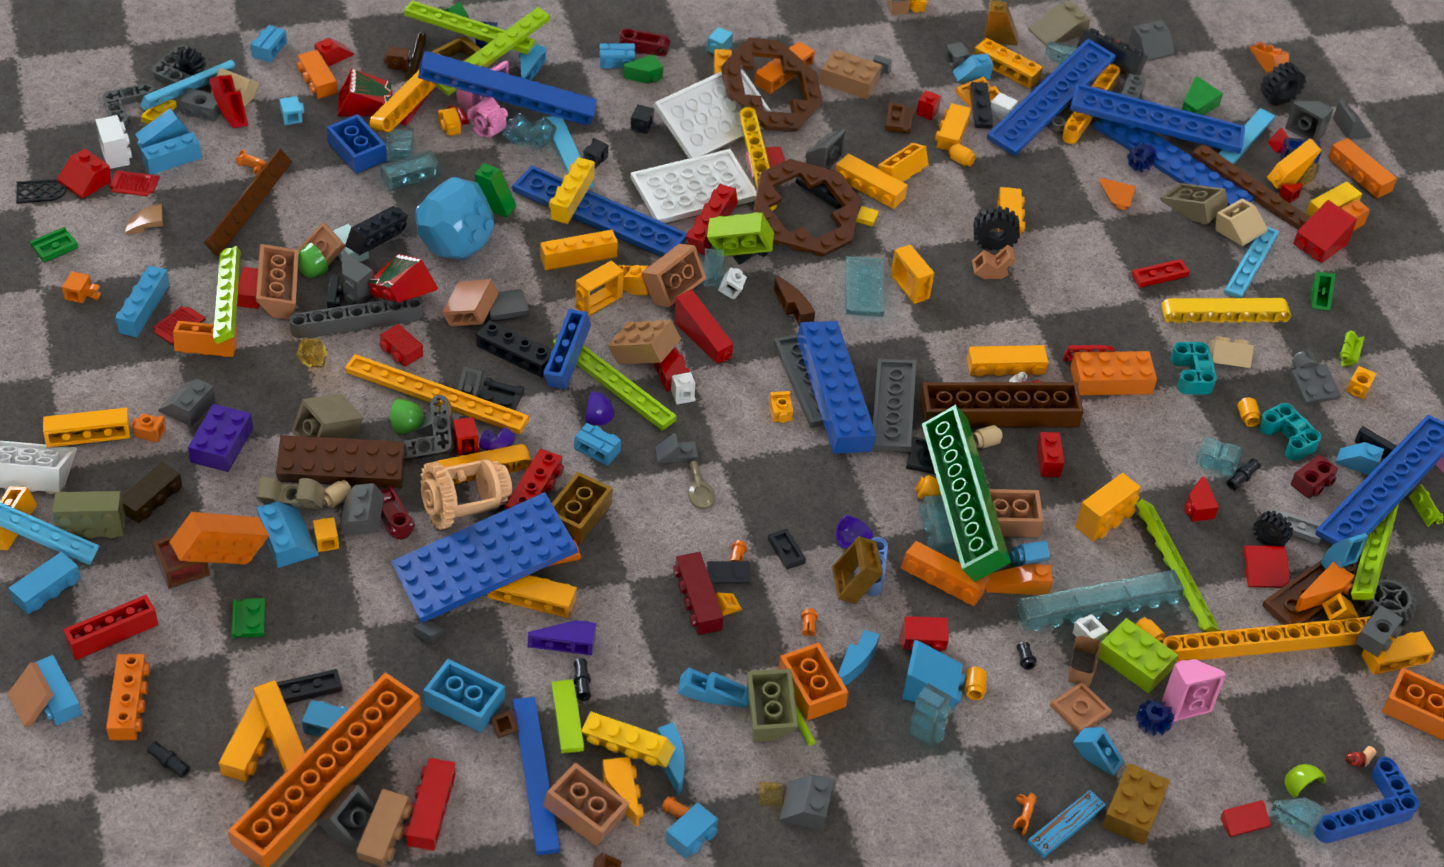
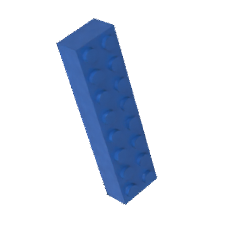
[797,321,876,454]

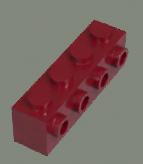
[673,552,724,635]

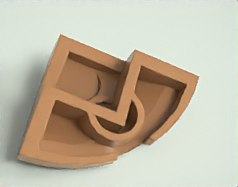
[125,204,163,234]

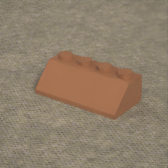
[256,244,299,320]

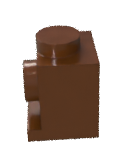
[384,47,410,72]

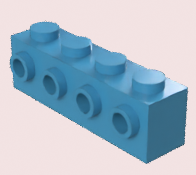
[115,265,169,337]

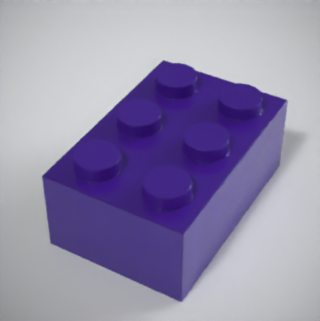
[188,404,253,472]

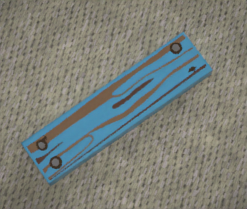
[1027,790,1106,858]

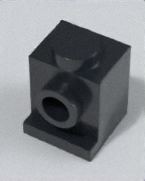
[582,138,609,169]

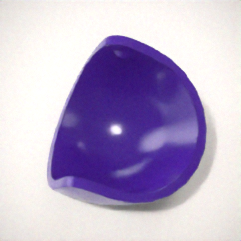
[585,391,614,425]
[479,428,516,451]
[836,515,873,549]

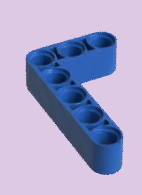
[1315,757,1419,843]

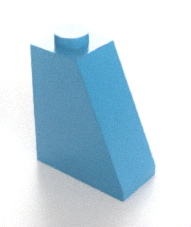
[135,108,191,149]

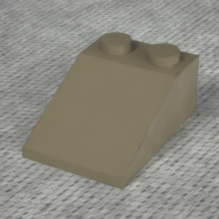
[1028,0,1091,48]
[1160,183,1228,224]

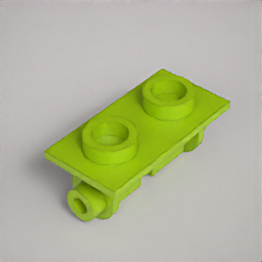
[1340,331,1365,367]
[1409,484,1444,527]

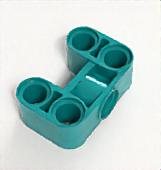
[1170,342,1217,395]
[1259,403,1321,461]

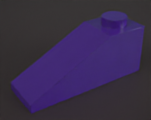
[528,620,596,656]

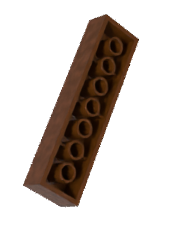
[920,382,1084,427]

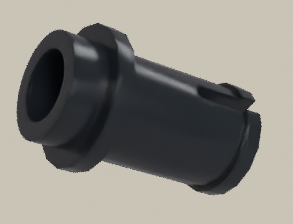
[1016,642,1037,670]

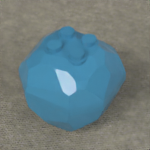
[415,177,494,261]

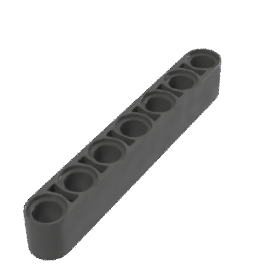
[290,296,424,338]

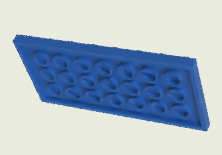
[391,492,578,623]

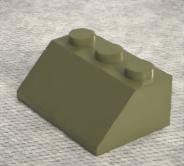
[746,669,798,743]

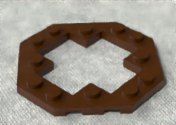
[721,37,823,132]
[752,159,860,256]

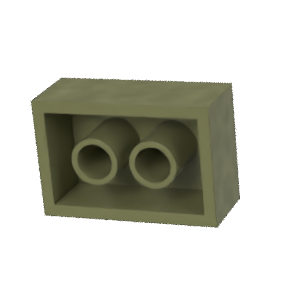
[52,491,126,539]

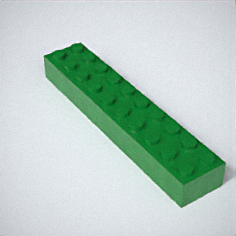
[922,405,1011,582]

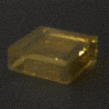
[759,782,782,806]

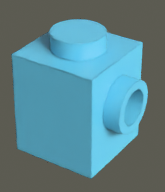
[707,27,733,54]
[280,96,304,125]

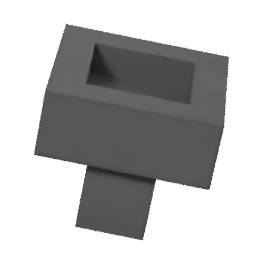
[873,55,891,78]

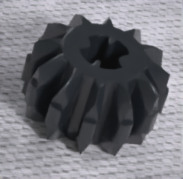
[175,46,207,76]

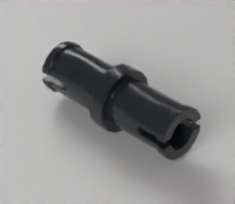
[1226,458,1261,491]
[573,658,591,701]
[147,741,191,778]

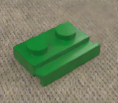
[30,227,78,263]
[232,598,266,638]

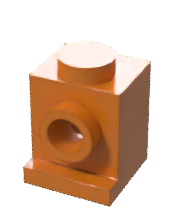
[132,413,166,443]

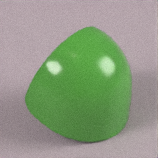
[298,243,328,277]
[390,399,424,434]

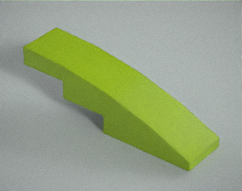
[551,679,584,753]

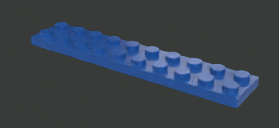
[987,39,1116,156]
[1070,83,1245,154]
[1093,118,1254,206]
[512,165,687,257]
[1316,415,1444,545]

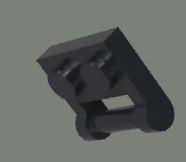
[478,377,525,410]

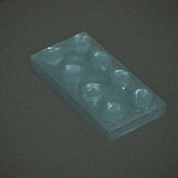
[846,256,884,317]

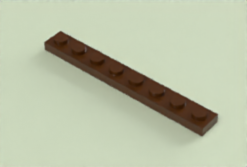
[1191,144,1311,230]
[203,149,292,256]

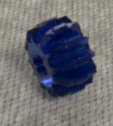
[1127,142,1158,173]
[1136,698,1174,737]

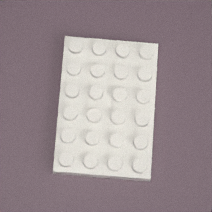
[653,69,771,159]
[631,149,757,223]

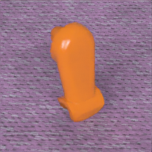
[235,149,266,175]
[1013,793,1037,836]

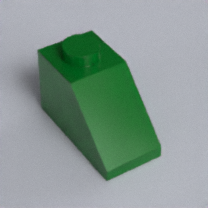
[623,55,663,84]

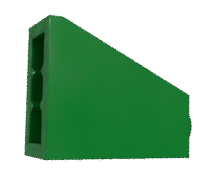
[1181,76,1223,115]
[474,163,516,218]

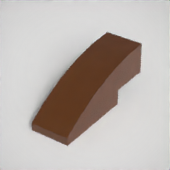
[774,276,815,327]

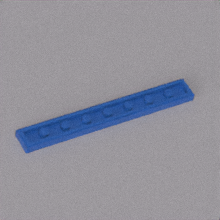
[513,697,560,855]

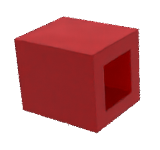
[916,90,941,120]

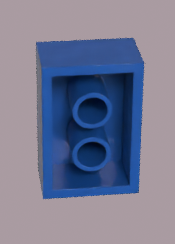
[327,114,387,174]

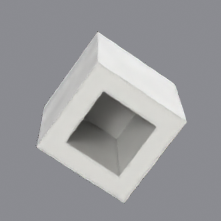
[991,93,1018,120]

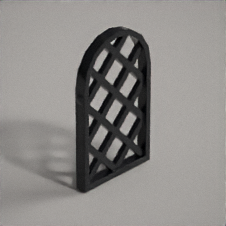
[16,179,66,204]

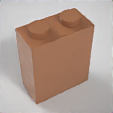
[442,279,499,326]

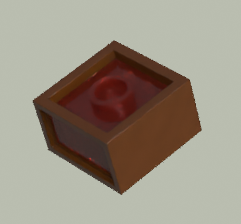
[152,535,210,589]

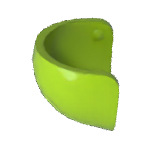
[1285,764,1326,798]

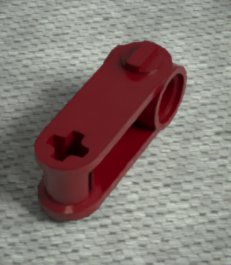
[619,28,670,57]
[381,486,415,540]

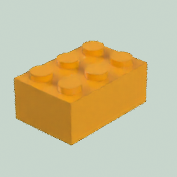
[1075,472,1141,542]

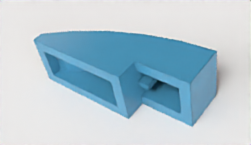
[1320,533,1368,570]
[838,630,880,686]
[678,668,748,708]
[657,722,685,795]

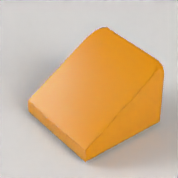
[716,592,742,616]

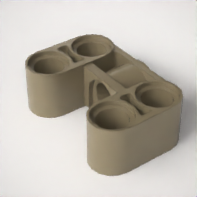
[256,477,325,510]

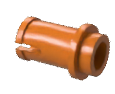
[730,540,748,561]
[801,608,818,636]
[662,796,691,819]

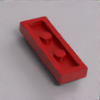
[1131,259,1190,288]

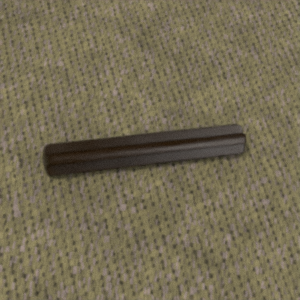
[406,32,426,81]

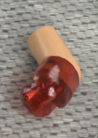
[1345,746,1376,767]

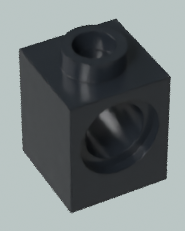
[630,104,654,134]

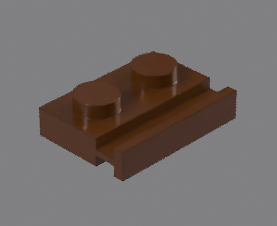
[885,103,914,134]

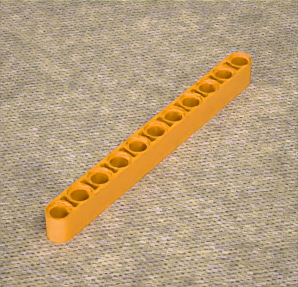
[1163,616,1372,662]

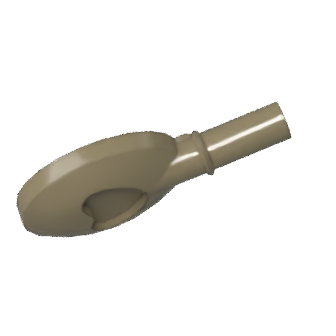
[688,461,715,509]

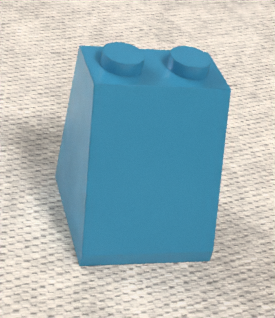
[902,640,965,710]

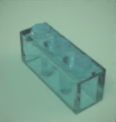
[380,151,440,191]
[919,495,958,555]
[909,683,951,748]

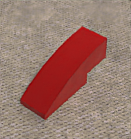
[209,74,249,128]

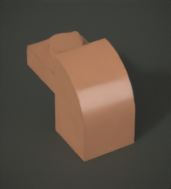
[972,245,1016,279]

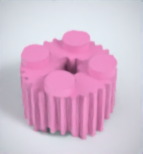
[467,97,508,138]

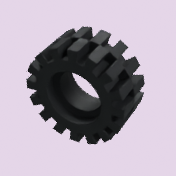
[1252,510,1293,546]

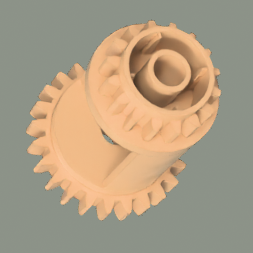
[420,459,512,530]

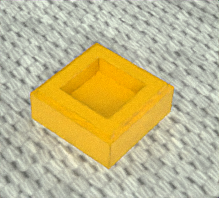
[856,206,879,227]

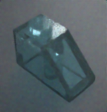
[703,249,724,287]
[1269,798,1326,839]

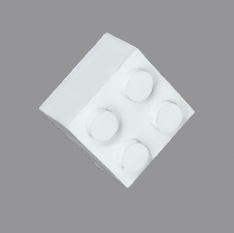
[95,115,132,169]

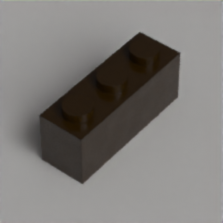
[122,462,182,524]

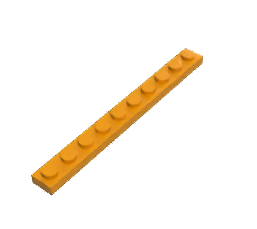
[345,354,530,435]

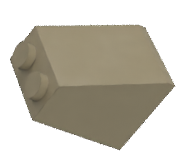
[291,394,363,439]

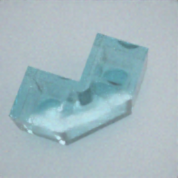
[503,113,557,149]

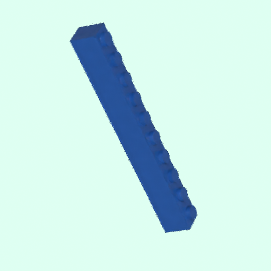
[418,51,597,125]

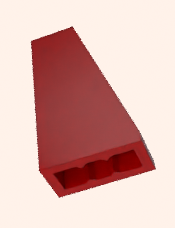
[675,290,733,364]

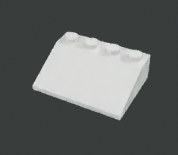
[0,441,77,494]

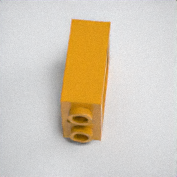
[890,244,934,304]
[575,260,624,316]

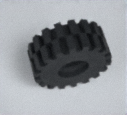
[1260,62,1306,106]
[974,206,1020,251]

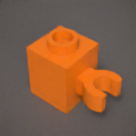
[62,271,101,303]

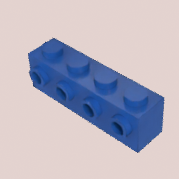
[544,309,591,390]

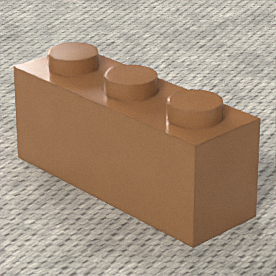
[356,789,413,867]

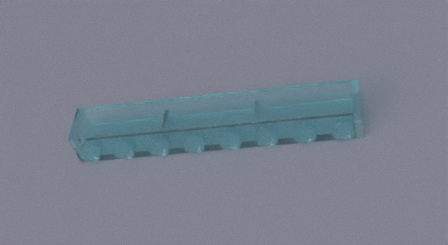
[1016,570,1184,631]

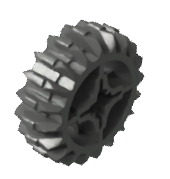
[1359,576,1417,626]

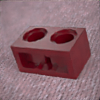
[1290,454,1338,499]

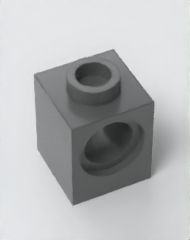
[944,42,970,70]

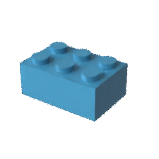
[424,659,505,733]

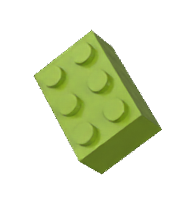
[707,212,774,256]
[1098,618,1178,694]

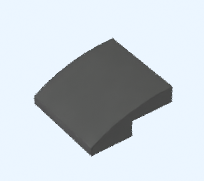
[489,289,529,321]

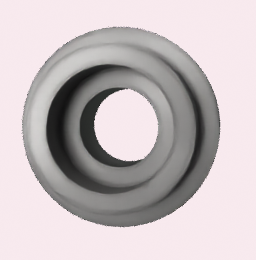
[1049,117,1066,132]

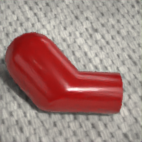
[447,105,469,125]

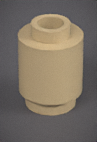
[972,425,1003,449]
[323,480,352,509]

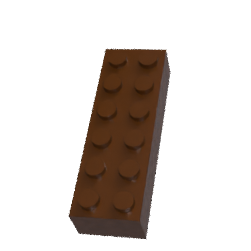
[276,435,406,488]

